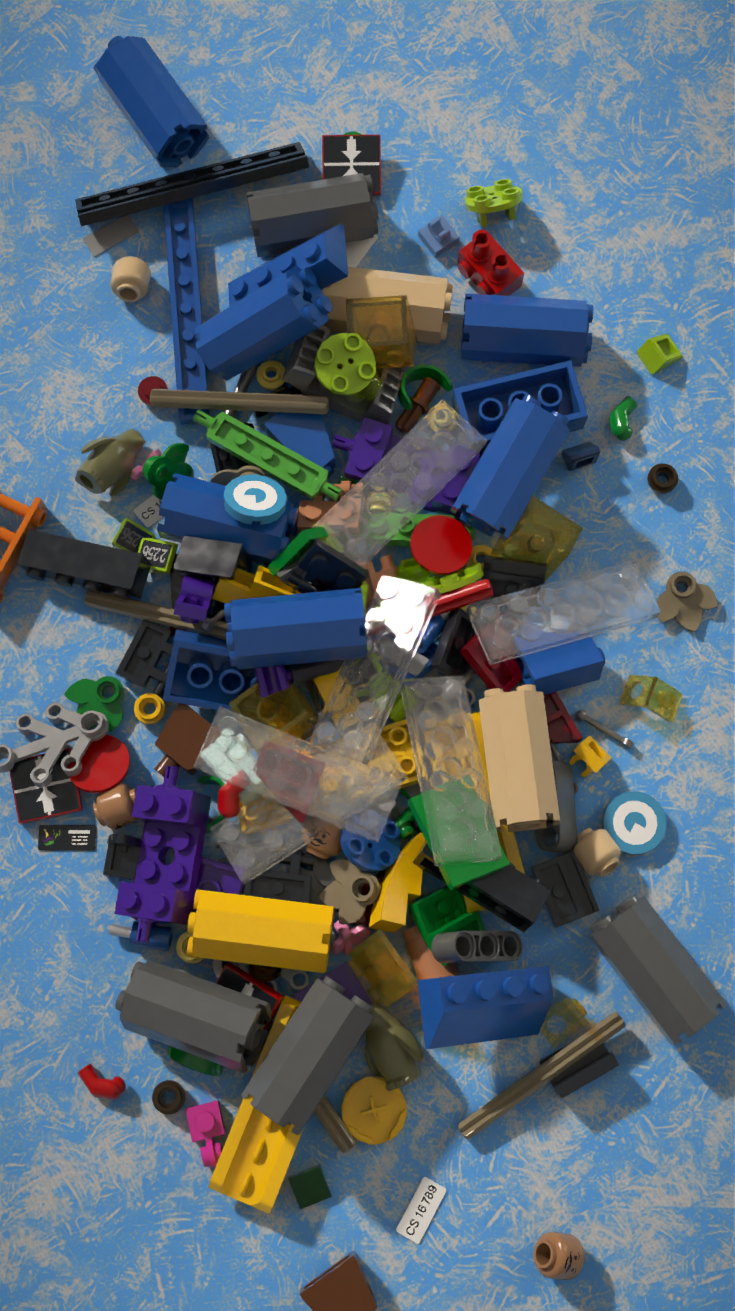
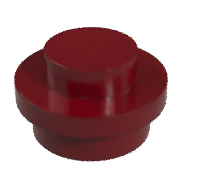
[138,376,168,406]

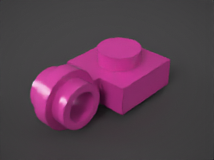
[185,1100,226,1169]

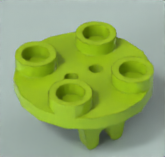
[465,179,523,227]
[314,333,376,396]
[421,563,484,606]

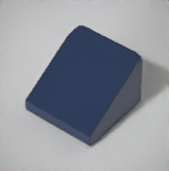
[562,442,601,471]

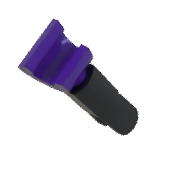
[254,660,341,698]

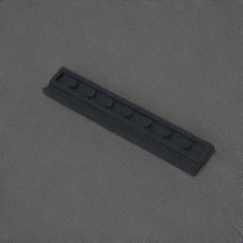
[75,142,309,227]

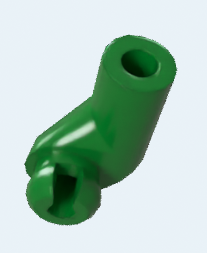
[609,396,638,441]
[394,806,415,839]

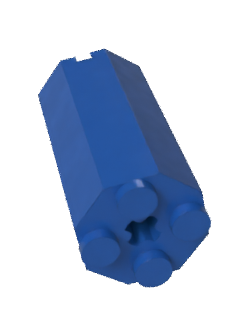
[94,36,209,168]
[195,266,333,381]
[461,293,594,367]
[450,395,570,542]
[157,473,298,565]
[224,588,368,670]

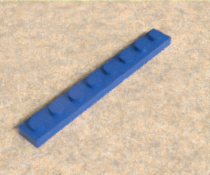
[163,198,210,425]

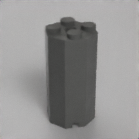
[246,173,379,257]
[589,894,727,1045]
[115,960,272,1074]
[241,976,375,1135]

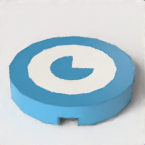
[223,474,287,525]
[602,791,667,856]

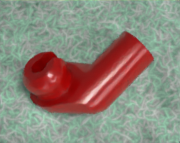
[218,771,252,818]
[77,1063,126,1100]

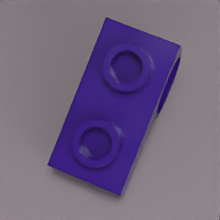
[173,575,215,623]

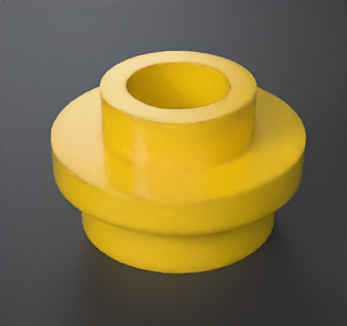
[134,693,166,725]

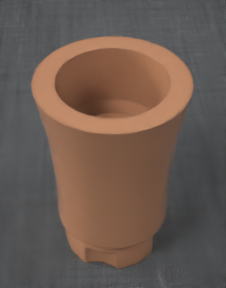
[403,926,461,980]

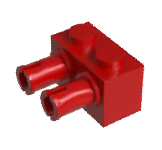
[457,230,524,296]

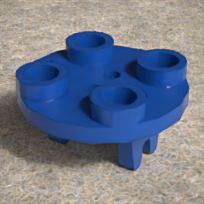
[340,809,400,873]

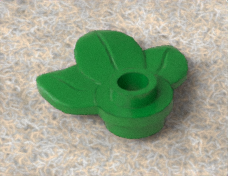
[142,443,194,500]
[64,676,124,732]

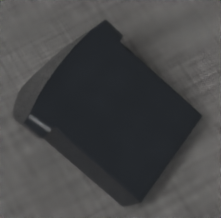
[103,834,142,880]

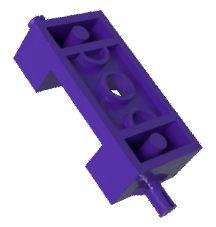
[332,417,480,521]
[114,766,212,943]

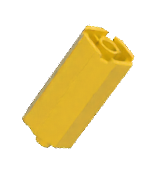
[187,889,334,973]

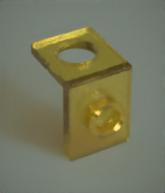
[620,675,682,722]
[540,997,590,1048]

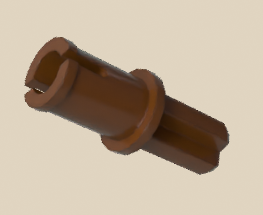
[395,377,441,434]

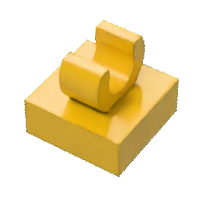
[569,735,612,777]

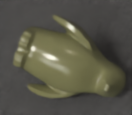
[75,429,146,497]
[365,1003,423,1091]

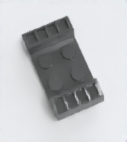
[282,326,406,424]

